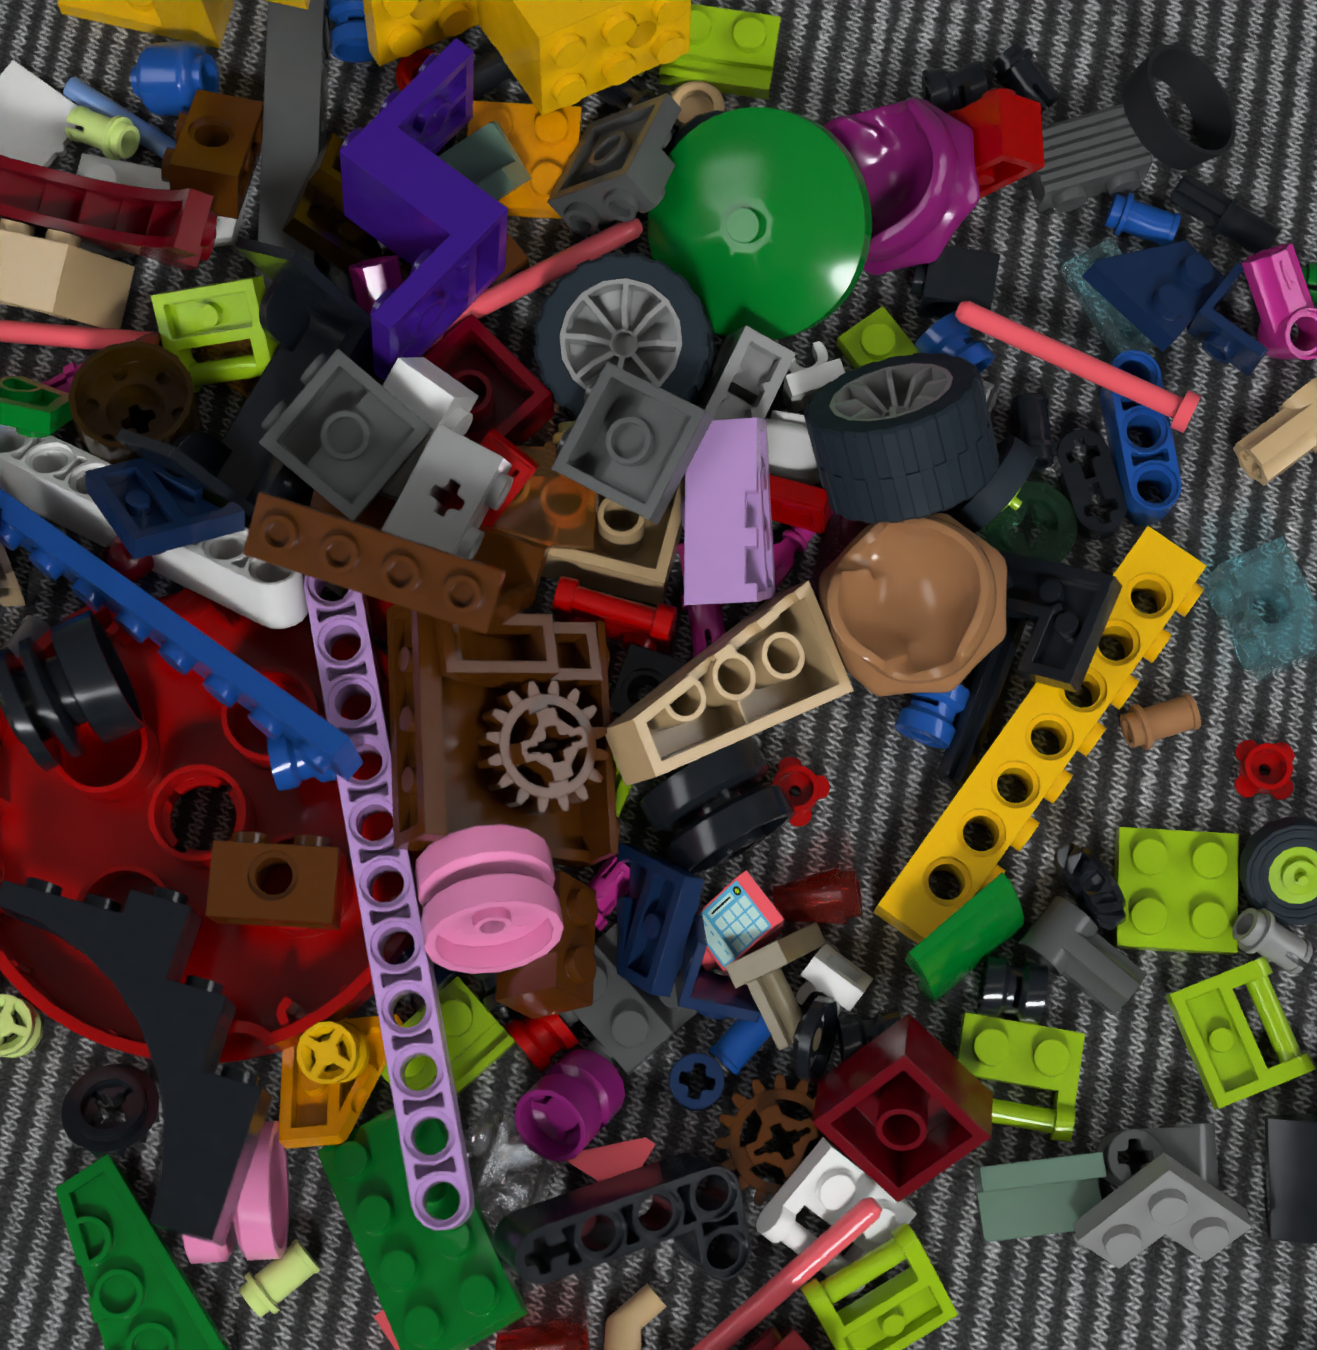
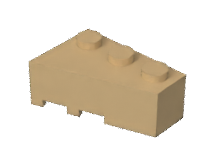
[0,218,135,329]

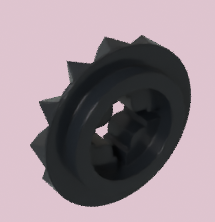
[1054,842,1126,931]
[61,1064,161,1158]

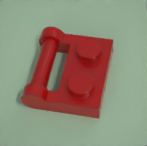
[552,575,677,654]

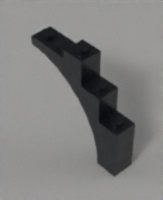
[0,877,272,1247]

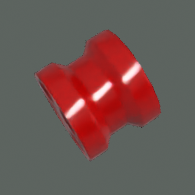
[504,1014,579,1074]

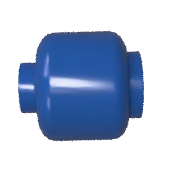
[131,40,219,116]

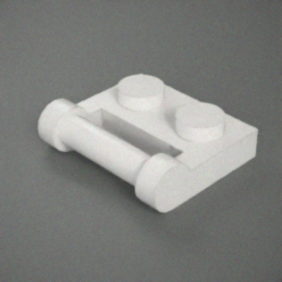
[756,1137,917,1299]

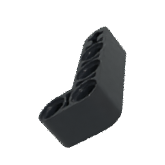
[493,1151,751,1284]

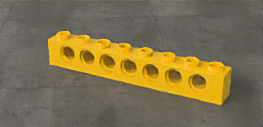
[873,526,1207,944]

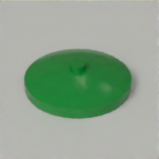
[648,107,872,340]

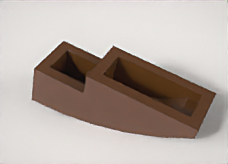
[435,613,603,694]

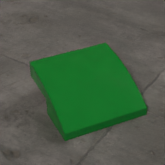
[905,873,1024,1005]

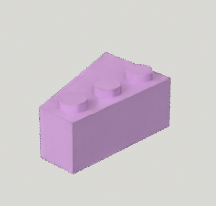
[681,417,776,605]

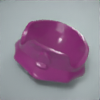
[823,97,980,275]

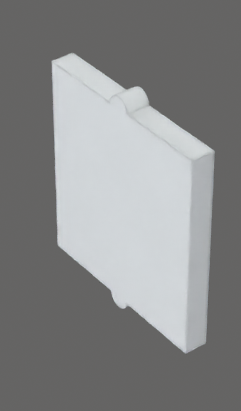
[0,60,82,168]

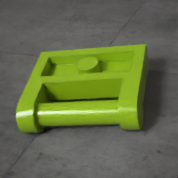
[151,275,280,392]
[1165,957,1315,1110]
[956,1012,1085,1143]
[800,1222,958,1350]

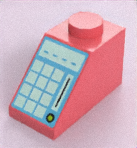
[696,870,784,976]

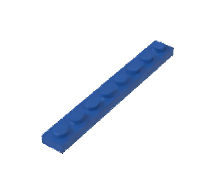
[0,488,364,781]

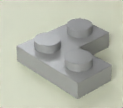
[1073,1152,1252,1269]

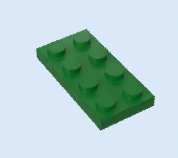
[317,1107,529,1350]

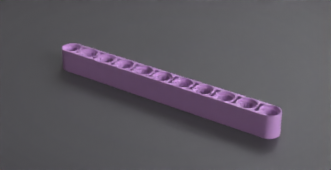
[304,575,475,1230]

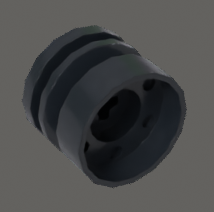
[0,610,145,771]

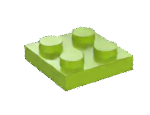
[1113,827,1239,955]

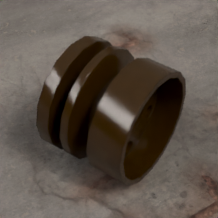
[68,341,204,464]

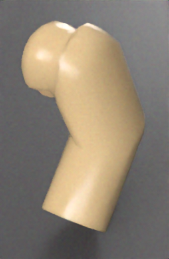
[604,1283,667,1350]

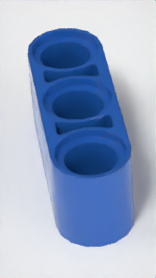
[1099,350,1181,526]

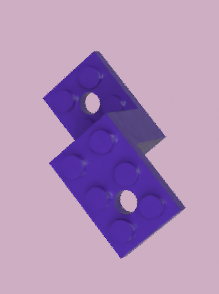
[340,38,508,381]

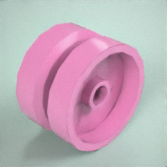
[414,825,564,974]
[182,1121,290,1264]

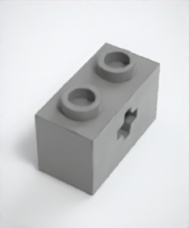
[382,423,513,560]

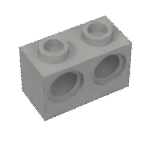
[697,326,796,420]

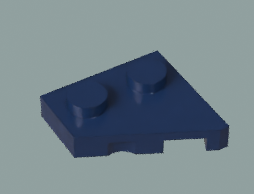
[1081,240,1226,352]
[85,457,245,559]
[617,842,705,997]

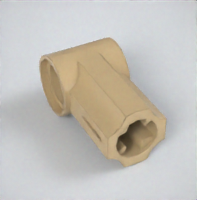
[1233,377,1317,486]

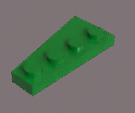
[55,1154,231,1350]

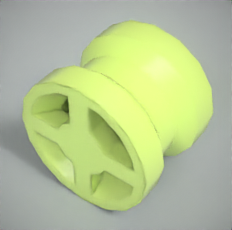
[0,994,44,1058]

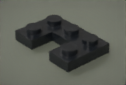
[997,549,1122,693]

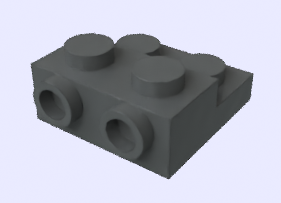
[547,93,681,235]
[259,349,433,522]
[551,362,714,525]
[558,922,698,1076]

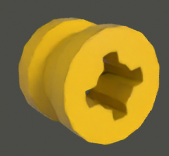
[296,1021,370,1084]

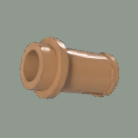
[1120,693,1201,750]

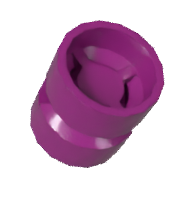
[514,1049,625,1162]

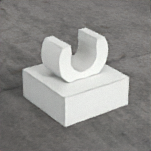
[783,341,845,413]
[796,944,873,1022]

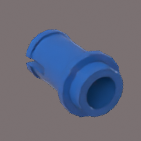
[1104,192,1181,245]
[708,1013,771,1076]

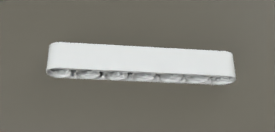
[0,424,308,629]

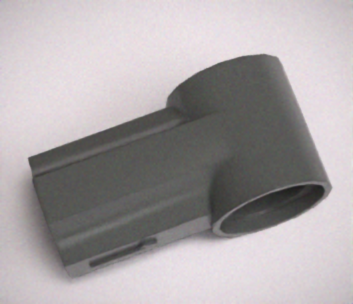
[1019,896,1147,1015]

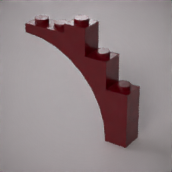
[0,155,217,270]

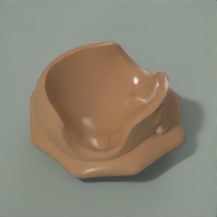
[819,513,1007,697]

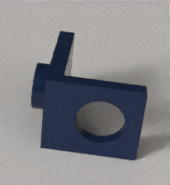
[1187,262,1268,376]
[675,914,760,1023]

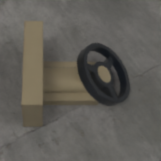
[725,922,838,1083]

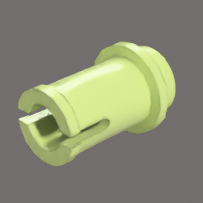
[65,106,140,161]
[238,1239,321,1318]

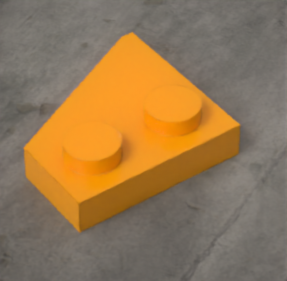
[278,1014,403,1149]

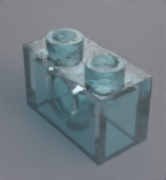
[1207,536,1317,682]

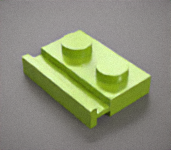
[659,4,781,100]
[381,976,516,1096]

